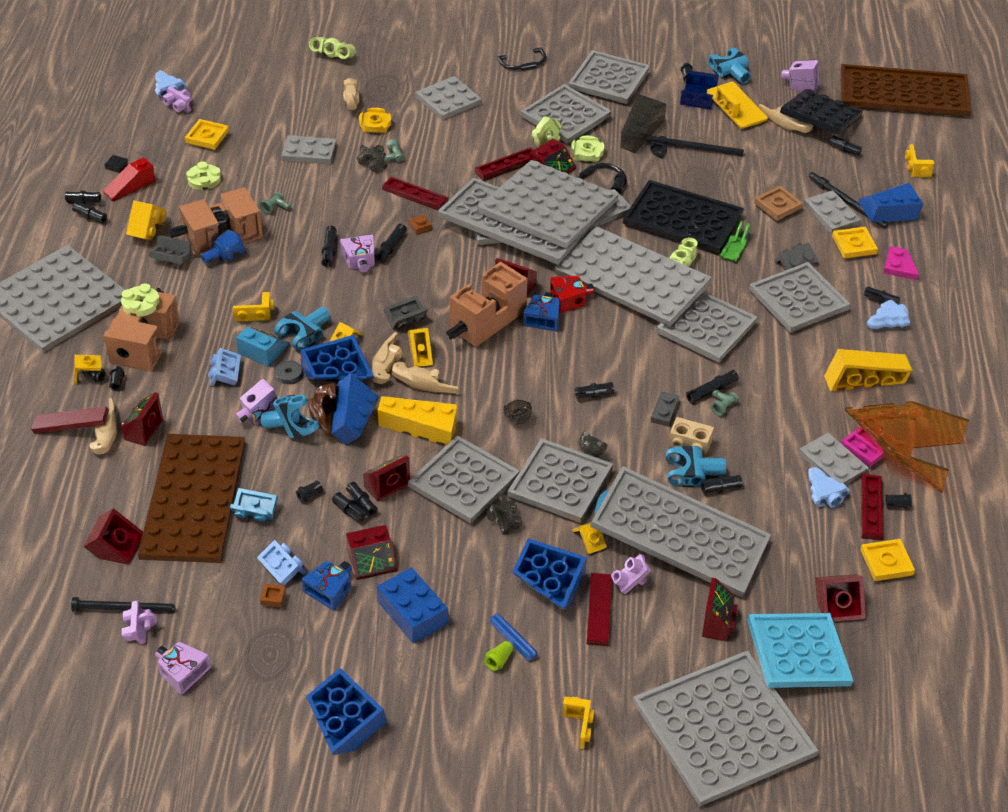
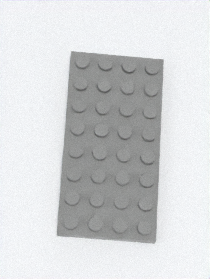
[438,178,592,264]
[554,226,712,326]
[590,466,771,597]

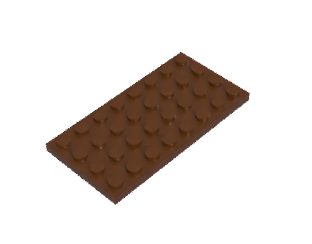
[840,64,971,116]
[138,434,246,563]

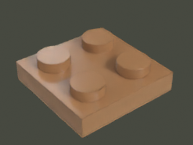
[754,186,803,221]

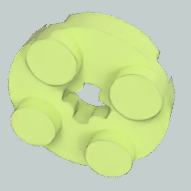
[532,116,561,147]
[571,136,604,162]
[186,162,221,190]
[121,283,160,316]

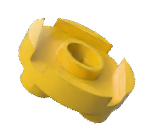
[359,108,391,133]

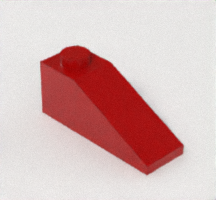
[103,157,156,201]

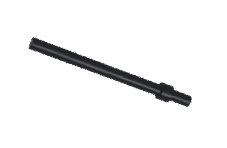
[646,135,744,156]
[808,172,889,229]

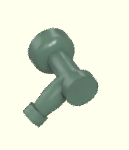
[381,139,405,163]
[260,192,291,214]
[711,390,739,416]

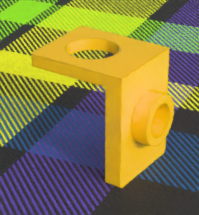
[329,322,363,342]
[73,355,101,384]
[572,522,607,554]

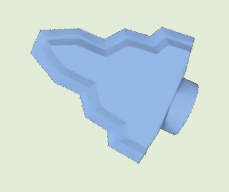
[155,70,187,99]
[866,300,910,329]
[808,467,850,508]

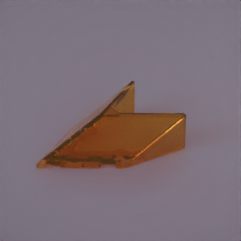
[845,401,969,493]

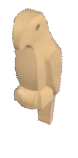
[343,78,359,110]
[759,104,813,133]
[372,332,402,384]
[392,362,458,394]
[90,398,117,454]

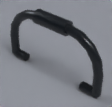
[497,47,547,70]
[577,163,625,179]

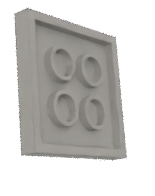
[415,76,482,121]

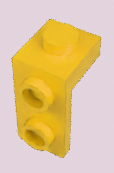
[905,144,934,177]
[232,292,274,322]
[562,696,594,749]

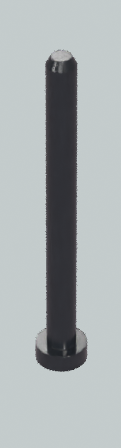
[71,597,176,612]

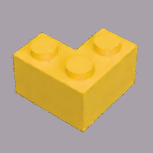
[126,200,167,240]

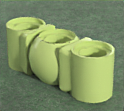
[309,37,356,59]
[670,238,697,267]

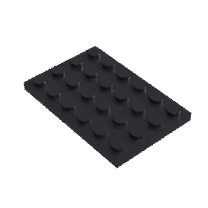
[623,180,744,253]

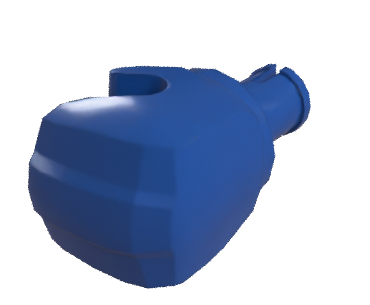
[201,230,245,264]

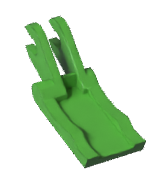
[720,221,751,262]

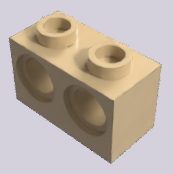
[668,417,714,456]

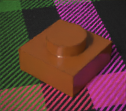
[409,215,432,235]
[260,584,286,608]

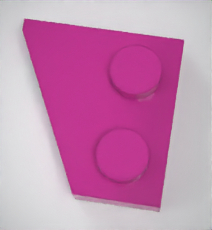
[883,246,919,280]
[841,423,884,467]

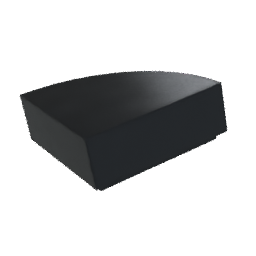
[650,141,667,158]

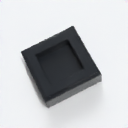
[104,155,128,173]

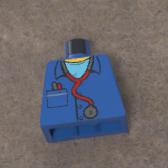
[523,292,559,332]
[302,561,352,611]

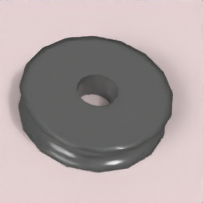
[274,361,303,384]

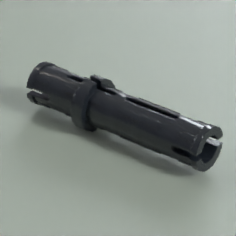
[374,223,407,262]
[321,226,337,267]
[686,370,739,403]

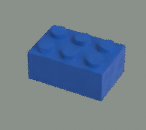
[377,567,448,643]

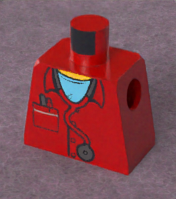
[550,276,594,313]

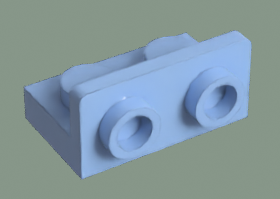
[208,348,241,386]
[257,540,306,585]

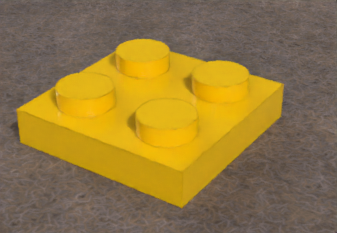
[185,119,229,150]
[832,227,878,259]
[860,539,915,581]

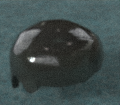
[503,399,532,425]
[578,431,608,458]

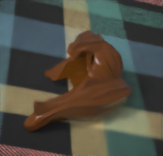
[308,383,339,439]

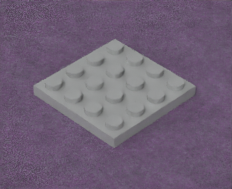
[568,50,650,104]
[521,84,612,144]
[749,262,850,333]
[656,291,757,363]
[408,435,520,524]
[508,438,613,523]

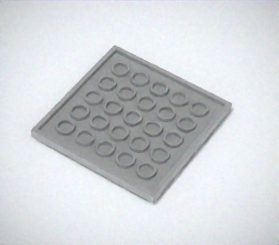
[477,160,619,249]
[0,245,125,353]
[633,650,819,807]

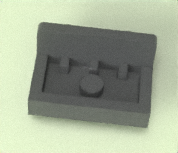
[149,235,191,265]
[774,242,819,270]
[383,296,428,329]

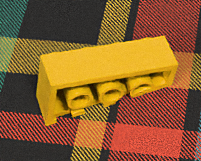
[824,349,912,392]
[378,396,458,446]

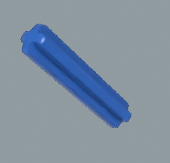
[490,613,537,661]

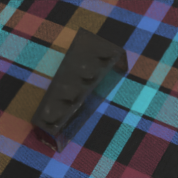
[620,94,666,153]

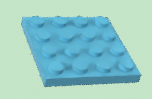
[747,613,854,688]

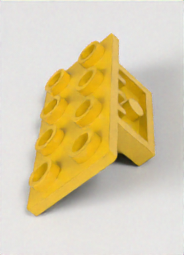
[707,81,768,129]

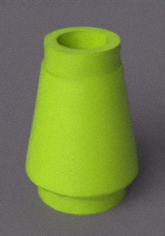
[484,641,513,671]

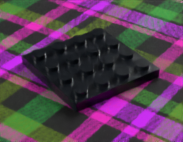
[780,89,863,135]

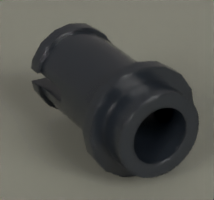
[680,63,693,82]
[611,173,627,194]
[109,366,125,391]
[81,368,106,382]
[296,480,323,501]
[886,493,912,509]

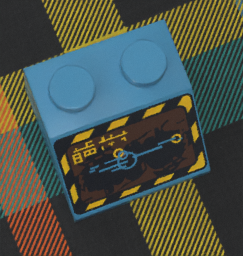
[236,327,290,367]

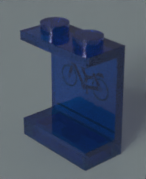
[680,70,719,110]

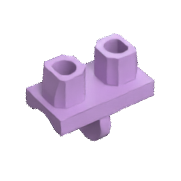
[163,86,192,113]
[611,554,651,594]
[121,600,157,645]

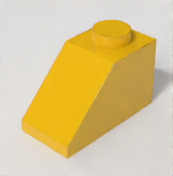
[408,328,433,367]

